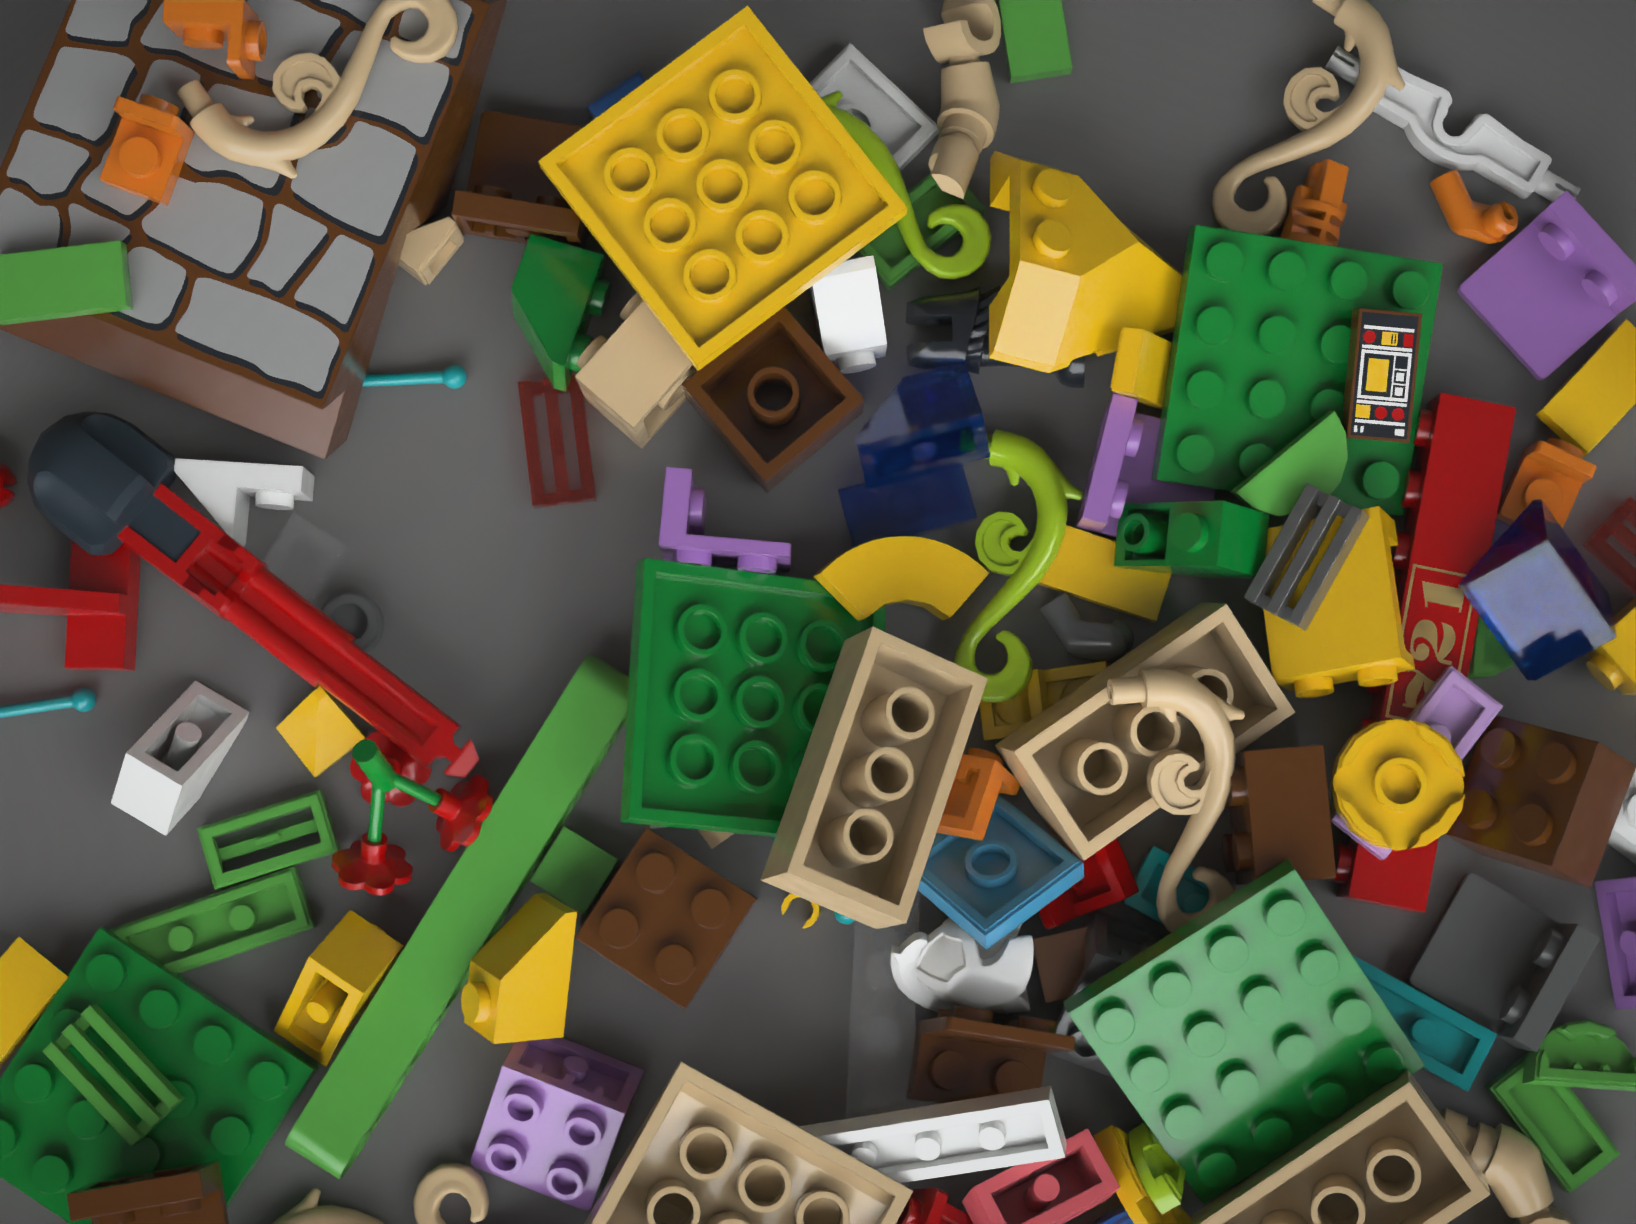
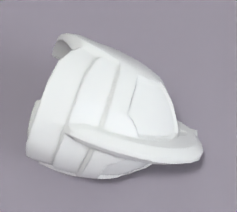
[890,918,1034,1015]

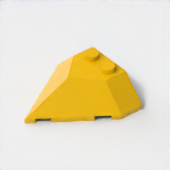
[989,151,1183,373]

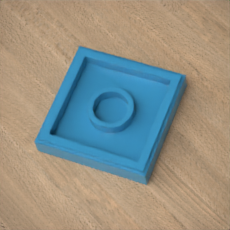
[918,794,1084,950]

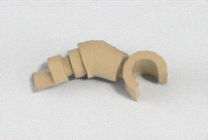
[923,0,1001,199]
[1437,1108,1575,1224]

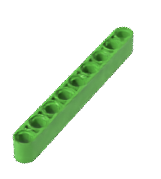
[284,653,629,1180]

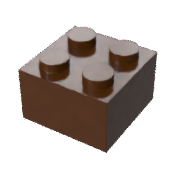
[682,307,864,493]
[1445,715,1636,888]
[1222,745,1336,885]
[575,827,757,1010]

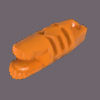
[1280,159,1349,247]

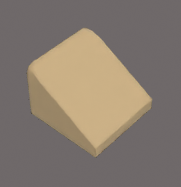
[398,217,464,286]

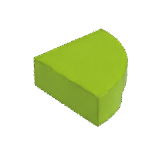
[1128,1123,1186,1214]

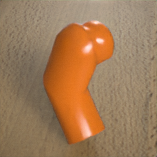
[1429,170,1518,244]

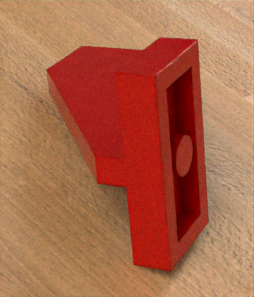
[0,542,141,671]

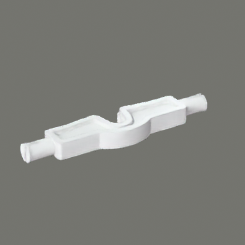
[1324,45,1581,202]

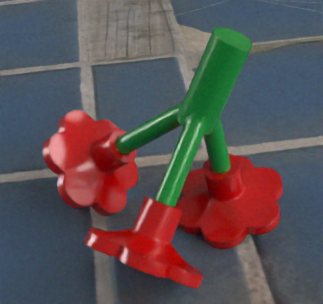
[331,731,493,895]

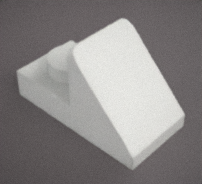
[174,458,315,546]

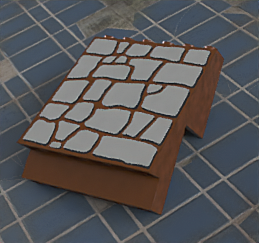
[0,0,507,459]

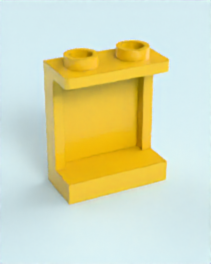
[1263,506,1415,698]

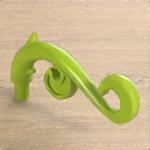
[821,91,992,280]
[954,429,1084,703]

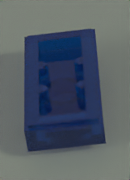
[838,457,977,548]

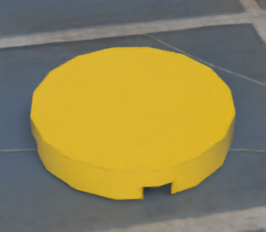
[1330,719,1465,851]

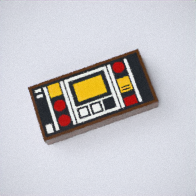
[1342,308,1422,443]

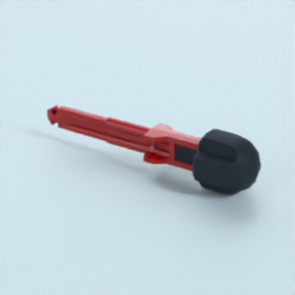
[27,412,479,778]

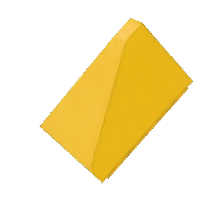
[276,686,366,778]

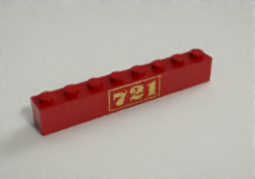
[1330,392,1516,913]

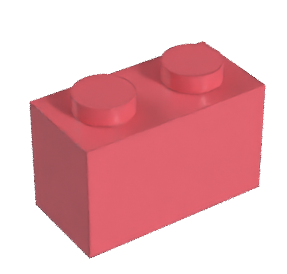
[962,1128,1120,1224]

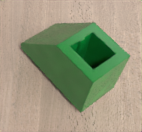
[511,234,612,392]
[1114,501,1269,578]

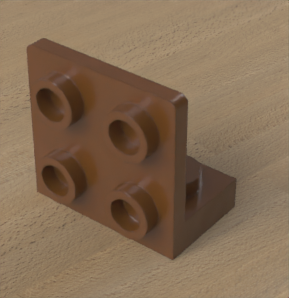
[451,111,588,249]
[906,1006,1076,1104]
[67,1160,229,1224]

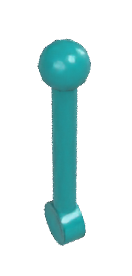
[362,364,467,389]
[0,687,97,718]

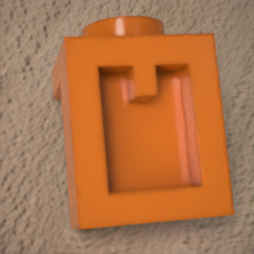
[162,0,267,80]
[99,94,195,206]
[1496,438,1597,544]
[937,748,1020,841]

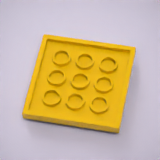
[538,5,907,371]

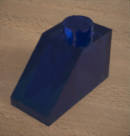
[855,361,990,489]

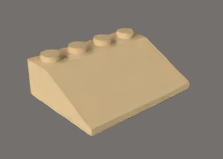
[584,1061,913,1224]

